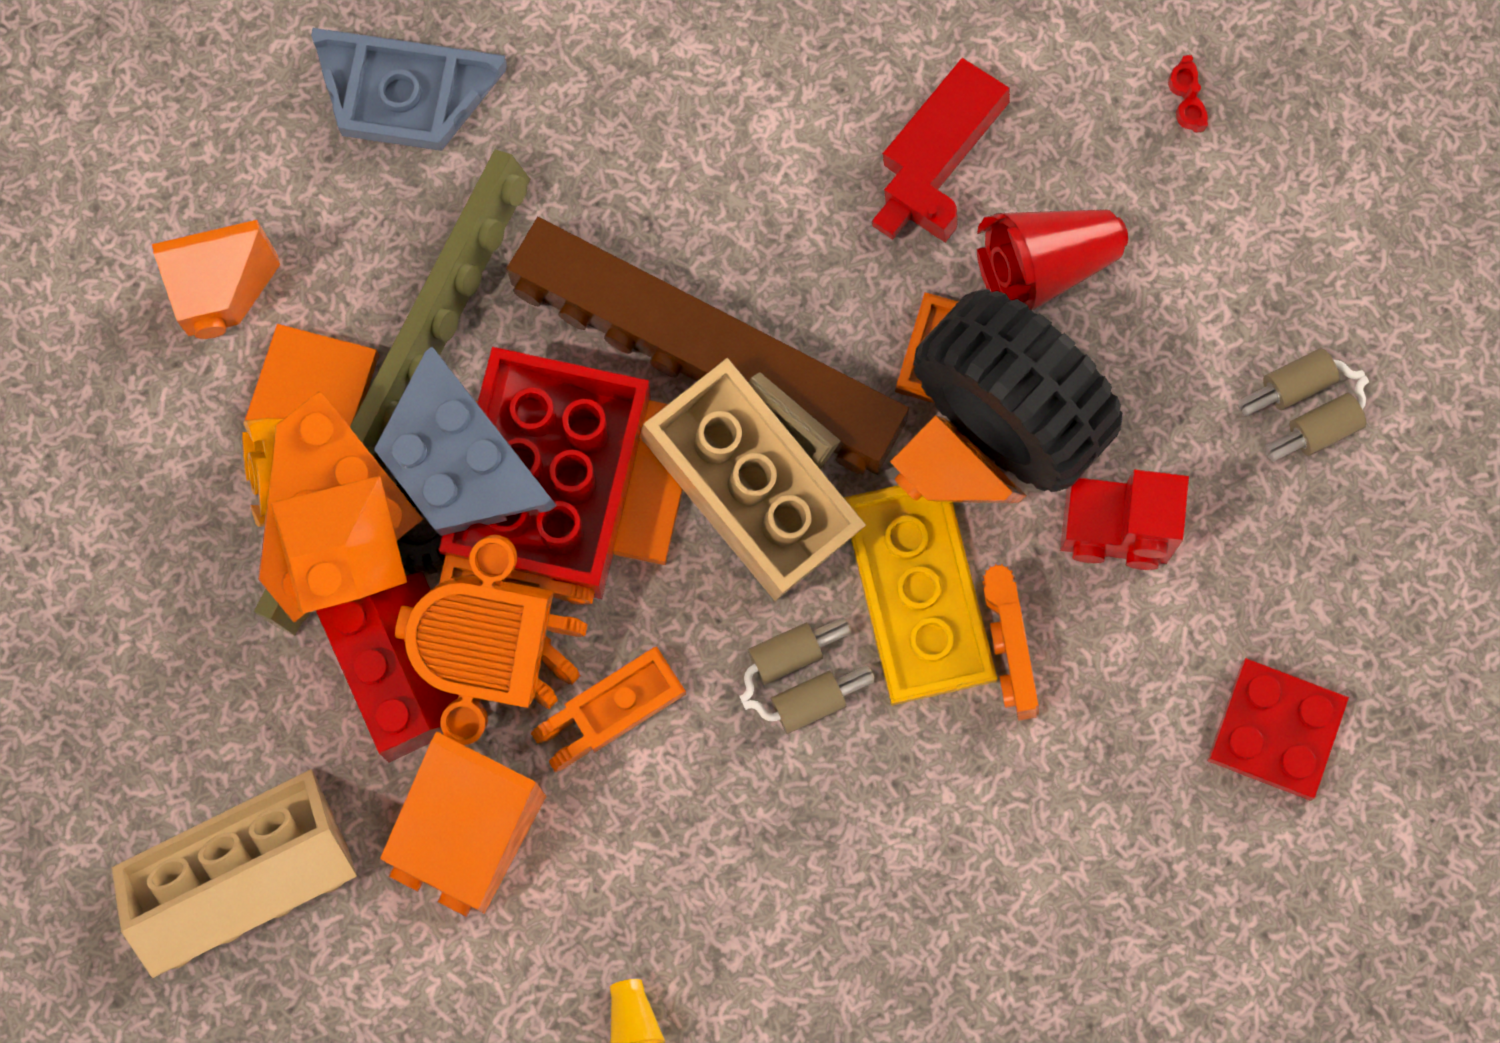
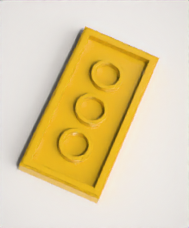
[843,485,998,706]

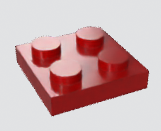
[1207,658,1349,801]

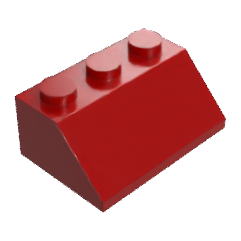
[316,572,483,763]

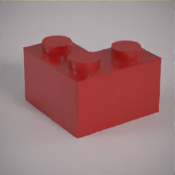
[1060,469,1189,570]

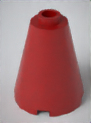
[977,209,1128,311]

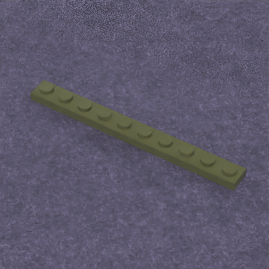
[254,149,531,636]

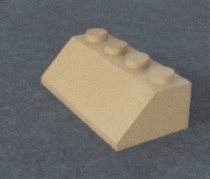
[640,358,866,601]
[112,769,357,978]

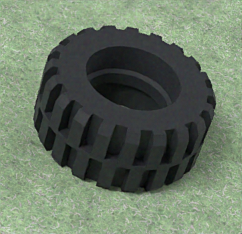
[913,289,1123,492]

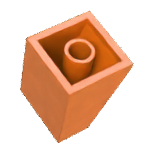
[380,731,547,917]

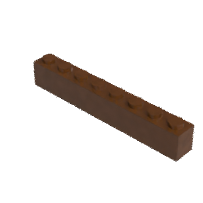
[506,216,909,475]

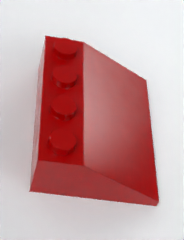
[439,347,651,599]

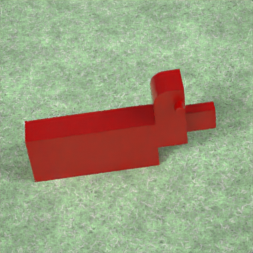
[872,58,1010,243]

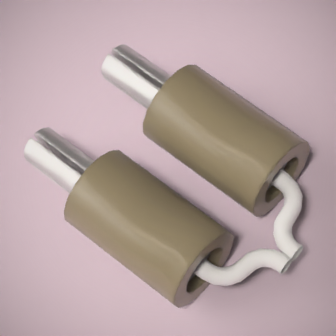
[1238,348,1369,462]
[739,617,874,734]

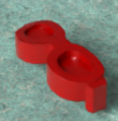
[1168,55,1208,133]

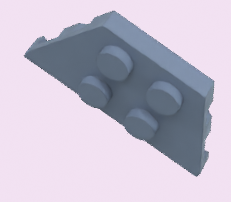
[311,28,507,151]
[374,347,556,536]

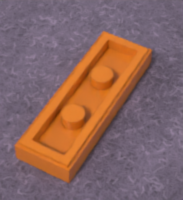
[613,400,683,565]

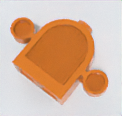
[395,535,554,745]

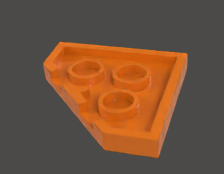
[258,391,423,622]

